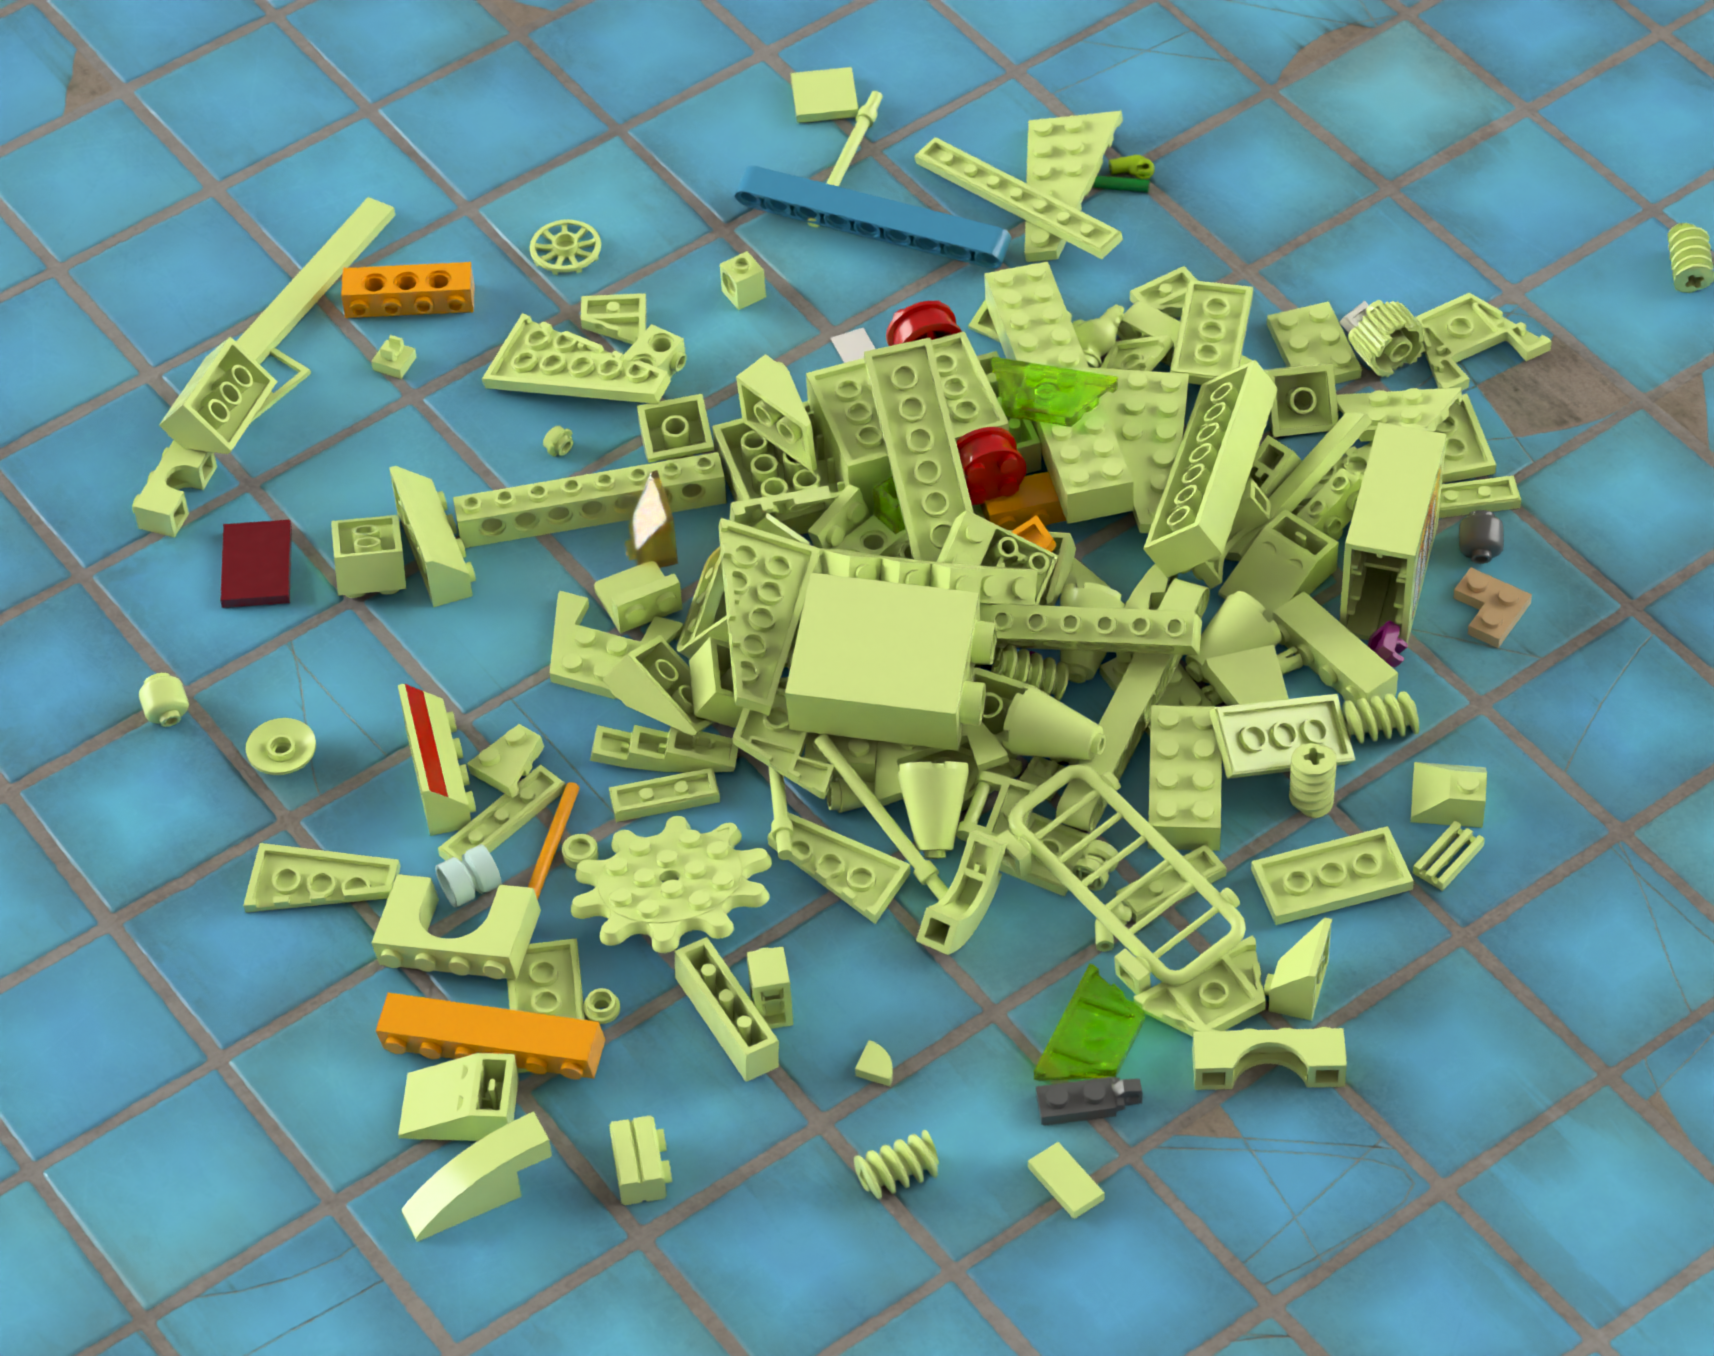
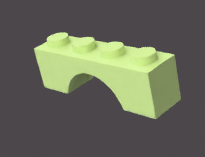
[1192,1027,1347,1090]

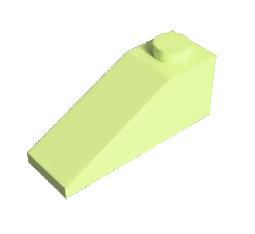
[1248,435,1302,498]

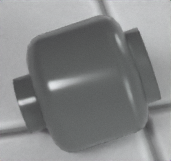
[1459,510,1504,564]

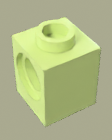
[720,251,766,310]

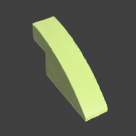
[401,1111,552,1242]

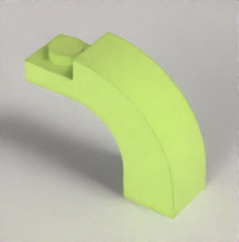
[1192,478,1271,589]
[916,829,1008,955]

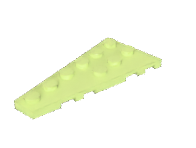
[1025,111,1123,262]
[1298,393,1496,506]
[718,518,820,715]

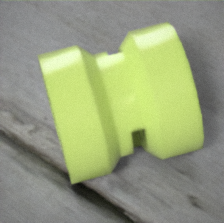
[1072,840,1119,891]

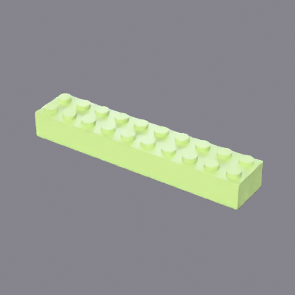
[984,261,1134,524]

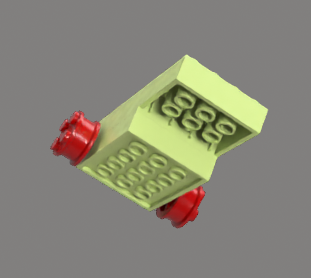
[712,300,1041,535]

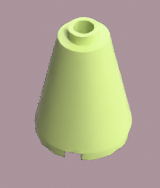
[1060,582,1127,683]
[1185,590,1281,683]
[1002,685,1106,760]
[897,761,969,859]

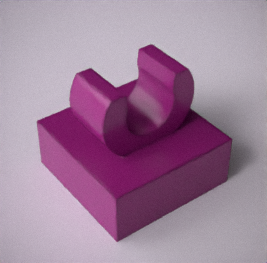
[1368,620,1408,667]

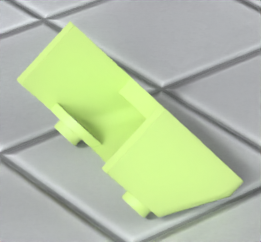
[677,513,810,659]

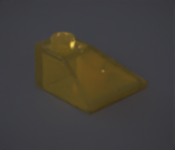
[624,470,678,568]

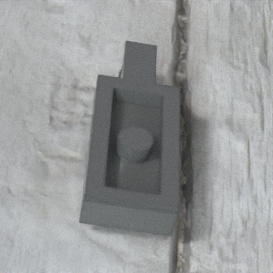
[1036,1077,1143,1126]

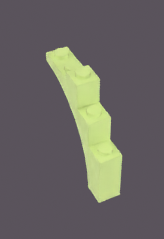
[813,548,1038,605]

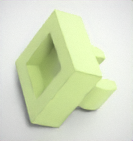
[371,335,416,379]
[1019,756,1065,801]

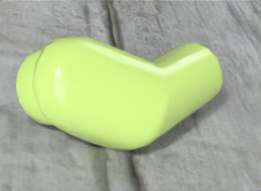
[1095,902,1132,952]

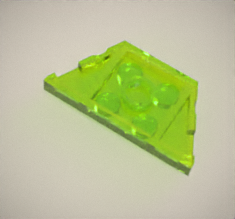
[991,357,1118,427]
[1034,963,1145,1081]

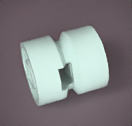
[435,844,502,908]

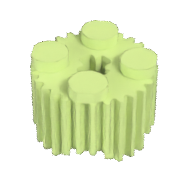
[1348,300,1425,377]

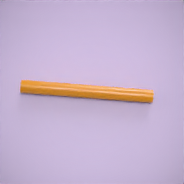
[528,782,580,900]

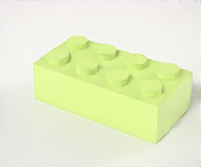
[1148,705,1222,851]

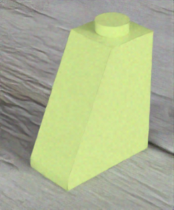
[1201,645,1289,706]

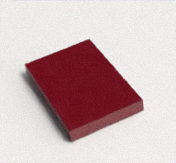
[220,519,292,608]

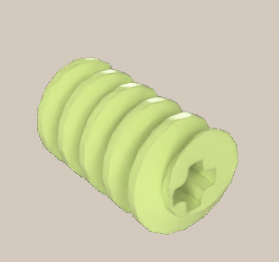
[1667,223,1714,293]
[991,644,1069,701]
[1342,691,1419,744]
[1289,743,1337,818]
[854,1130,939,1199]

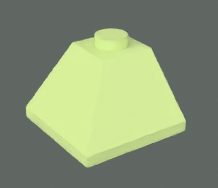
[1264,364,1339,437]
[1410,762,1487,828]
[1264,918,1332,1021]

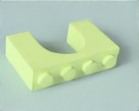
[371,874,541,980]

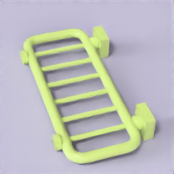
[996,764,1246,995]

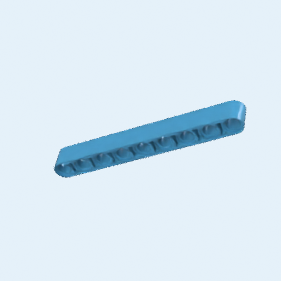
[735,166,1012,269]

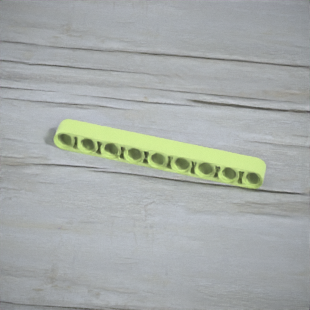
[1056,578,1210,832]

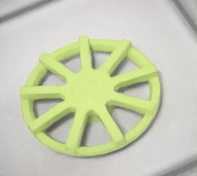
[530,220,601,275]

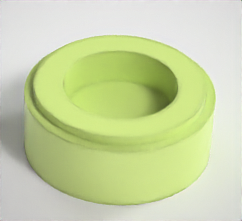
[562,834,599,869]

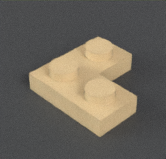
[1453,567,1532,648]

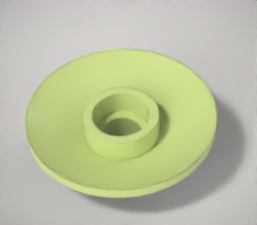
[246,718,316,775]

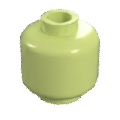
[139,673,189,727]

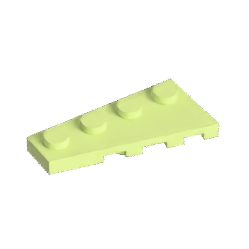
[243,843,401,912]

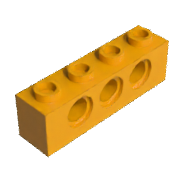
[341,262,474,318]

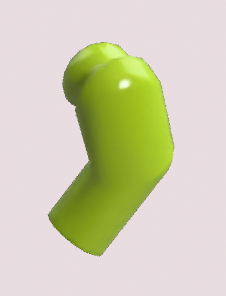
[1108,154,1155,179]

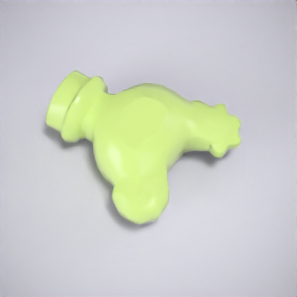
[1072,304,1125,368]

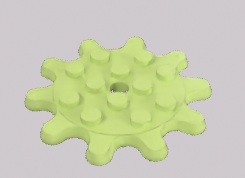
[571,816,772,953]

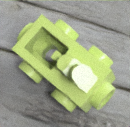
[1291,467,1363,541]

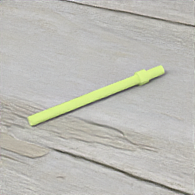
[807,91,883,228]
[815,733,948,901]
[768,766,794,860]

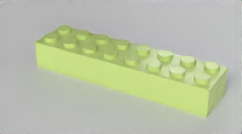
[1143,360,1278,578]

